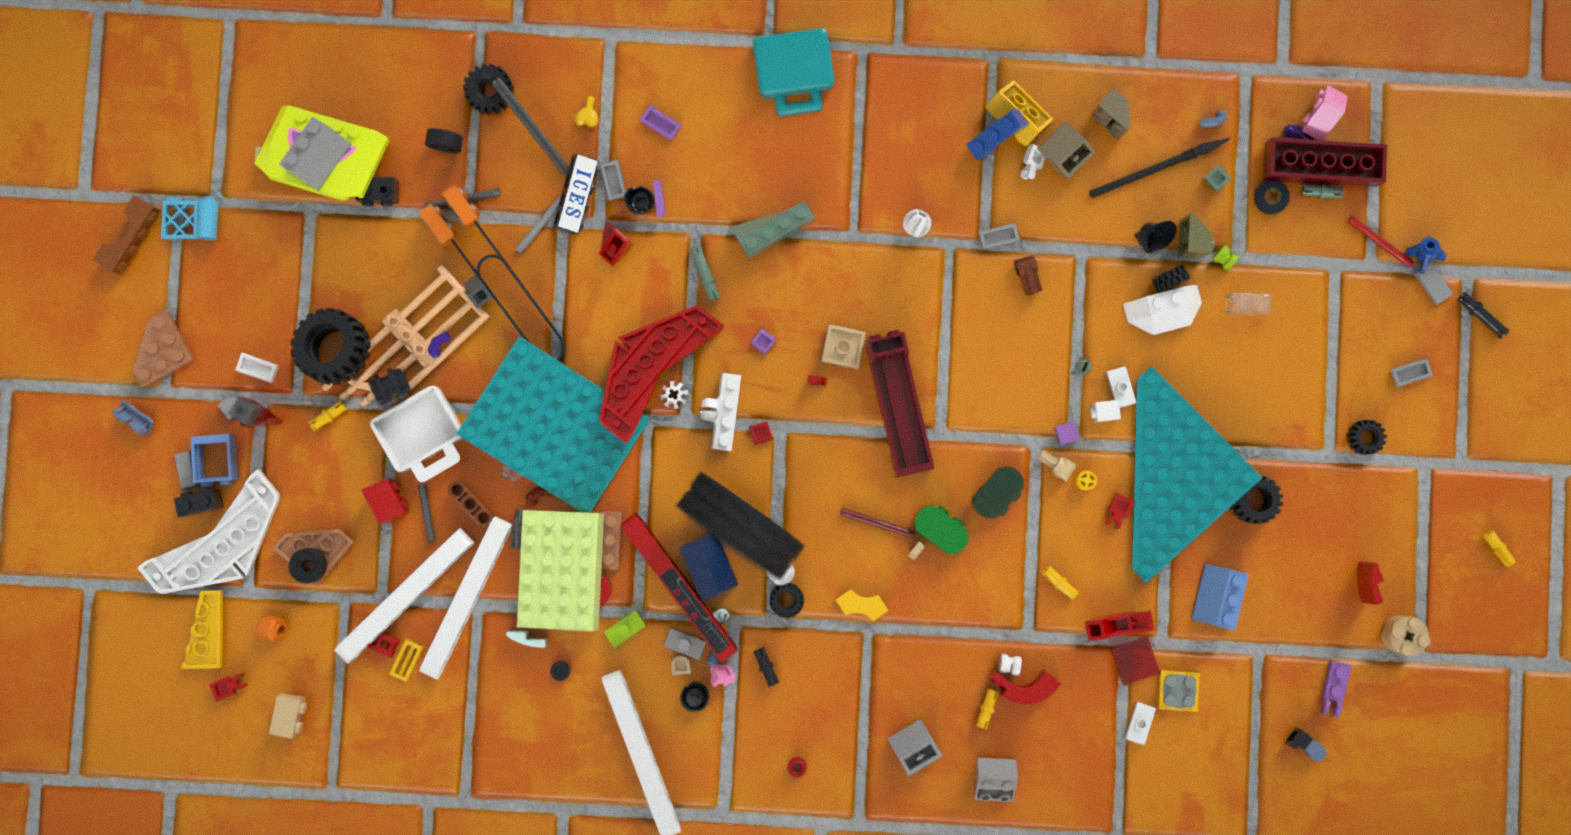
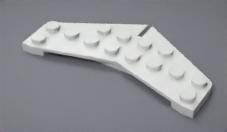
[137,469,280,594]

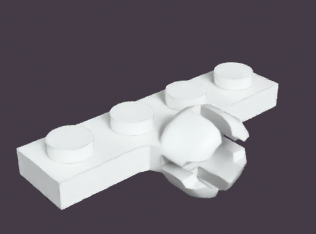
[700,373,741,451]

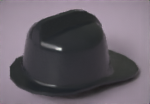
[1134,221,1176,253]

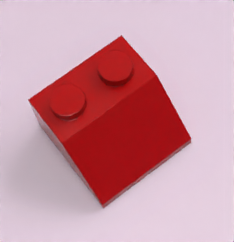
[361,479,410,524]

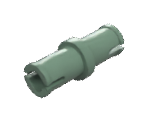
[1301,183,1343,199]

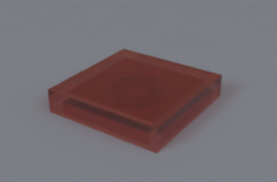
[1110,636,1161,686]

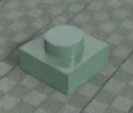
[1203,165,1231,193]

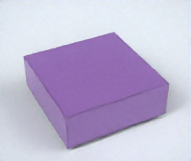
[750,328,777,355]
[1054,421,1080,445]

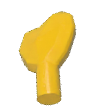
[574,96,598,127]

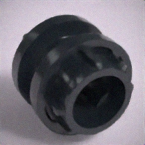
[369,367,411,406]

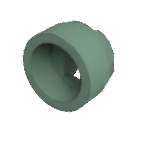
[1075,359,1092,375]

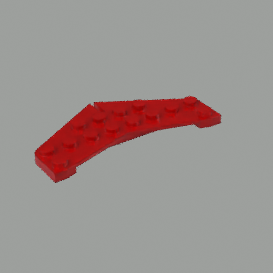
[599,306,724,444]

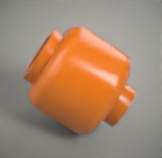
[256,614,287,642]

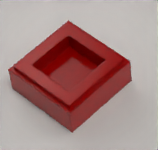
[749,421,773,445]

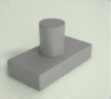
[664,628,706,660]

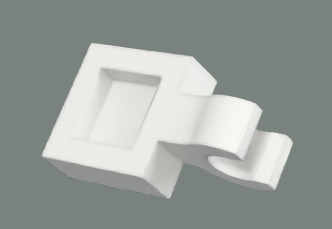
[1020,144,1045,180]

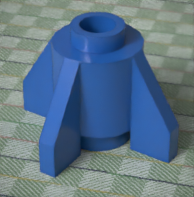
[1404,236,1447,274]

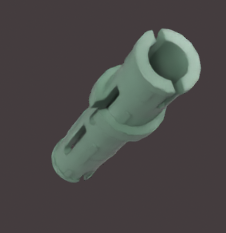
[690,244,721,302]

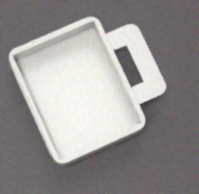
[370,386,463,482]

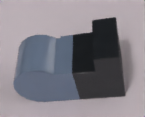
[1284,727,1326,762]

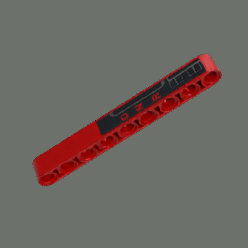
[620,512,738,662]

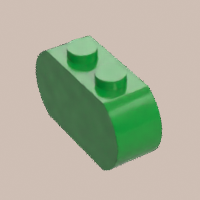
[913,506,969,554]

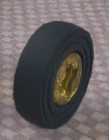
[1254,180,1290,214]

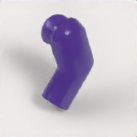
[428,331,451,358]

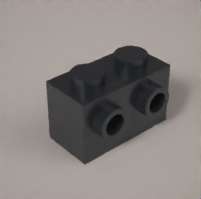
[356,177,399,207]
[174,486,224,517]

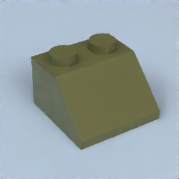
[1178,213,1215,259]

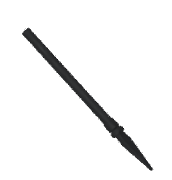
[1089,137,1231,198]

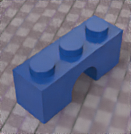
[966,109,1029,160]

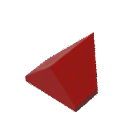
[599,220,633,266]

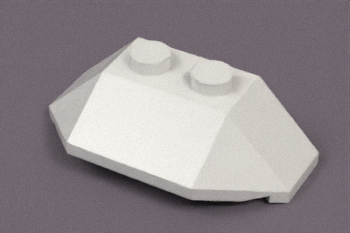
[1123,285,1202,335]

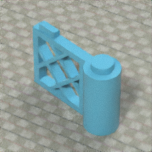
[161,196,219,241]

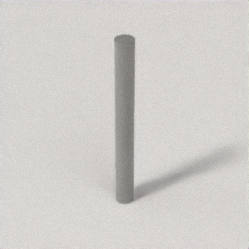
[516,193,562,254]

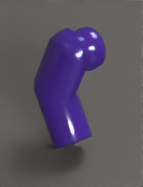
[1283,125,1311,140]

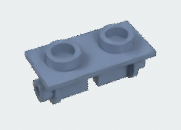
[112,400,154,436]

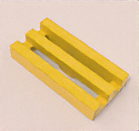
[389,639,424,682]

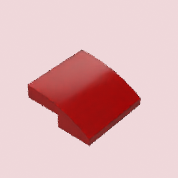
[1357,561,1384,605]

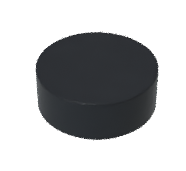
[550,661,571,681]

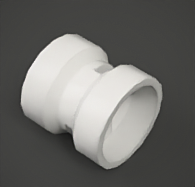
[998,654,1021,676]

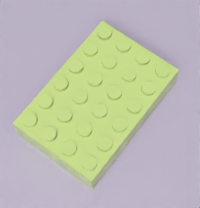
[517,510,604,631]

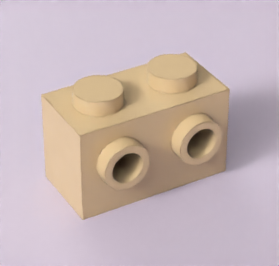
[269,693,307,738]

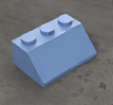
[1191,563,1249,631]

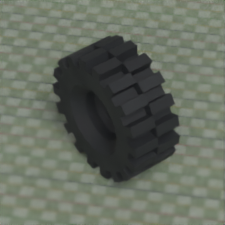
[463,64,514,115]

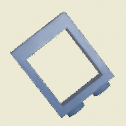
[190,434,239,487]

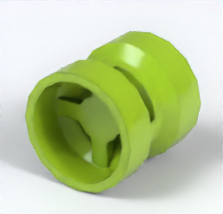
[1212,244,1240,271]

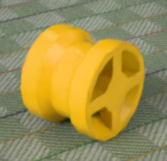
[1075,471,1097,490]

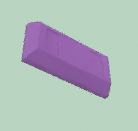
[639,105,682,141]

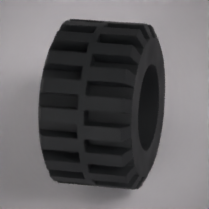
[1230,476,1283,524]

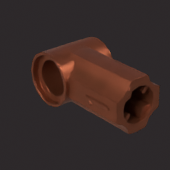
[1014,255,1042,296]

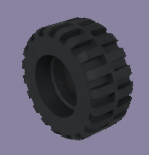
[290,308,371,385]

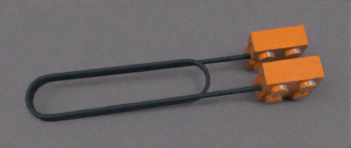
[418,185,566,361]

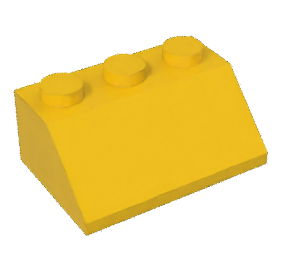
[985,80,1054,147]

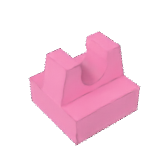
[710,664,736,687]

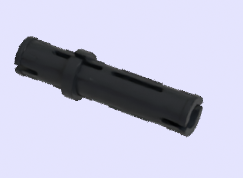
[1457,292,1509,339]

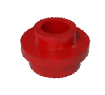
[788,757,807,777]

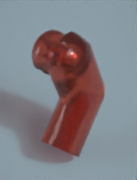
[525,487,552,506]

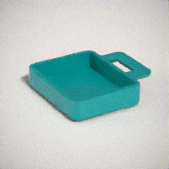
[753,28,834,116]

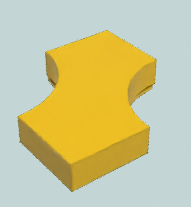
[835,589,889,621]

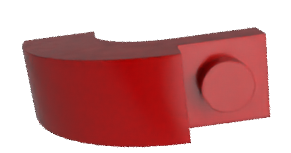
[1085,610,1155,641]

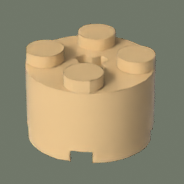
[1381,615,1430,656]

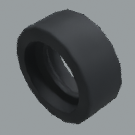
[425,128,463,153]

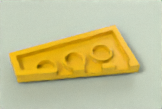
[181,590,223,669]

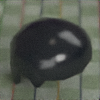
[624,185,654,215]
[680,681,710,713]

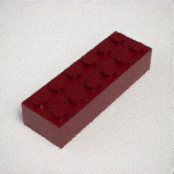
[1263,137,1387,187]

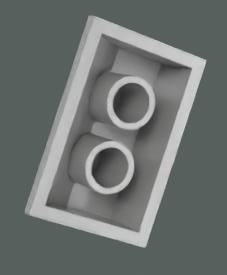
[279,117,351,191]

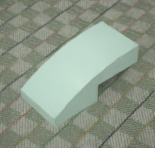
[506,630,548,648]

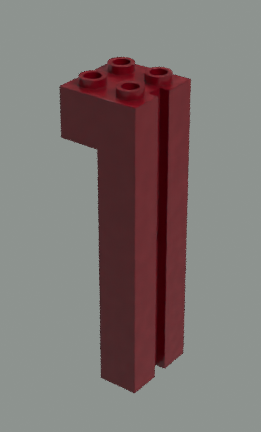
[864,330,935,478]

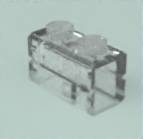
[1226,293,1271,316]

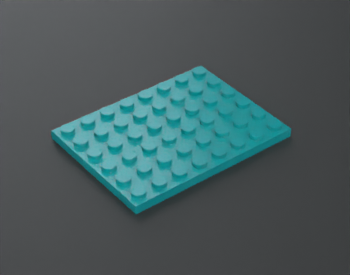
[456,336,650,513]

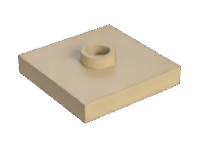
[821,324,866,369]

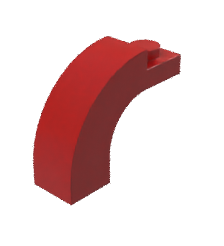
[990,669,1061,704]

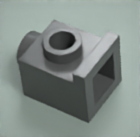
[463,275,493,309]

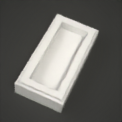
[235,353,279,384]

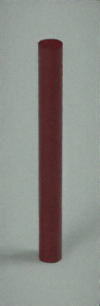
[840,508,915,539]

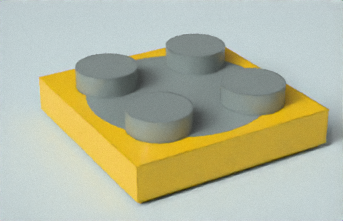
[1158,670,1200,712]

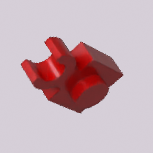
[1105,493,1135,530]
[209,673,248,702]

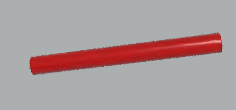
[1347,216,1414,268]

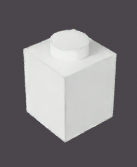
[1090,400,1121,423]

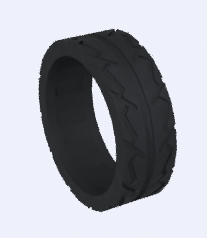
[676,471,805,580]

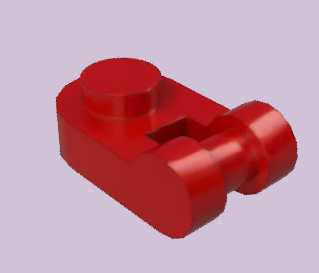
[367,632,401,658]

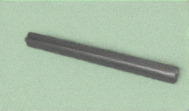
[492,78,569,175]

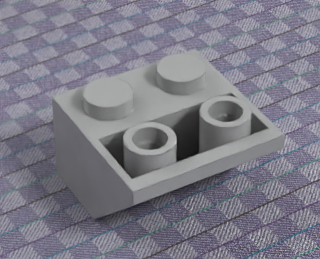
[887,719,942,776]
[974,758,1018,802]

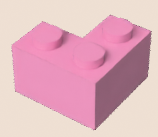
[1302,85,1348,141]

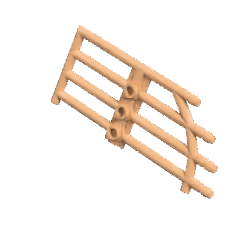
[322,265,490,407]

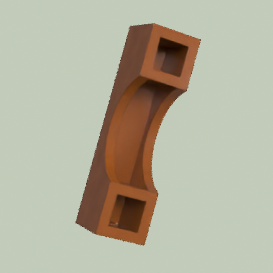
[93,195,161,274]

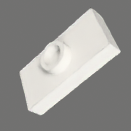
[1106,366,1136,408]
[1125,701,1156,745]

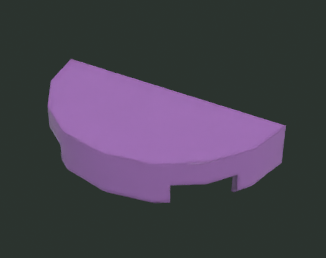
[653,180,665,218]

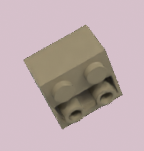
[1091,88,1130,139]
[1037,122,1096,179]

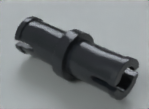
[753,647,780,687]

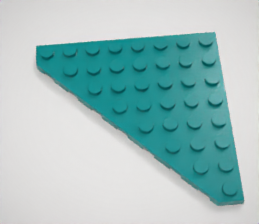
[1132,366,1263,583]

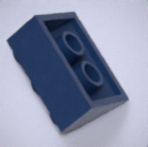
[679,534,738,601]

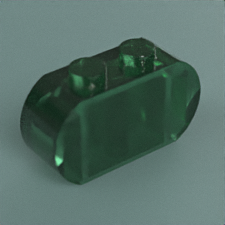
[972,467,1024,518]

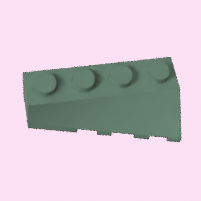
[730,201,814,260]

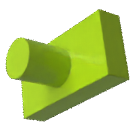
[604,610,647,648]

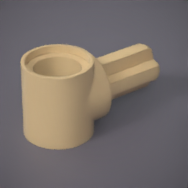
[1038,450,1076,482]

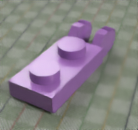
[1321,660,1351,717]

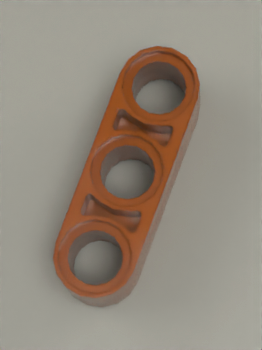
[448,481,495,527]

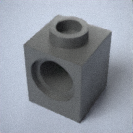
[228,397,263,425]

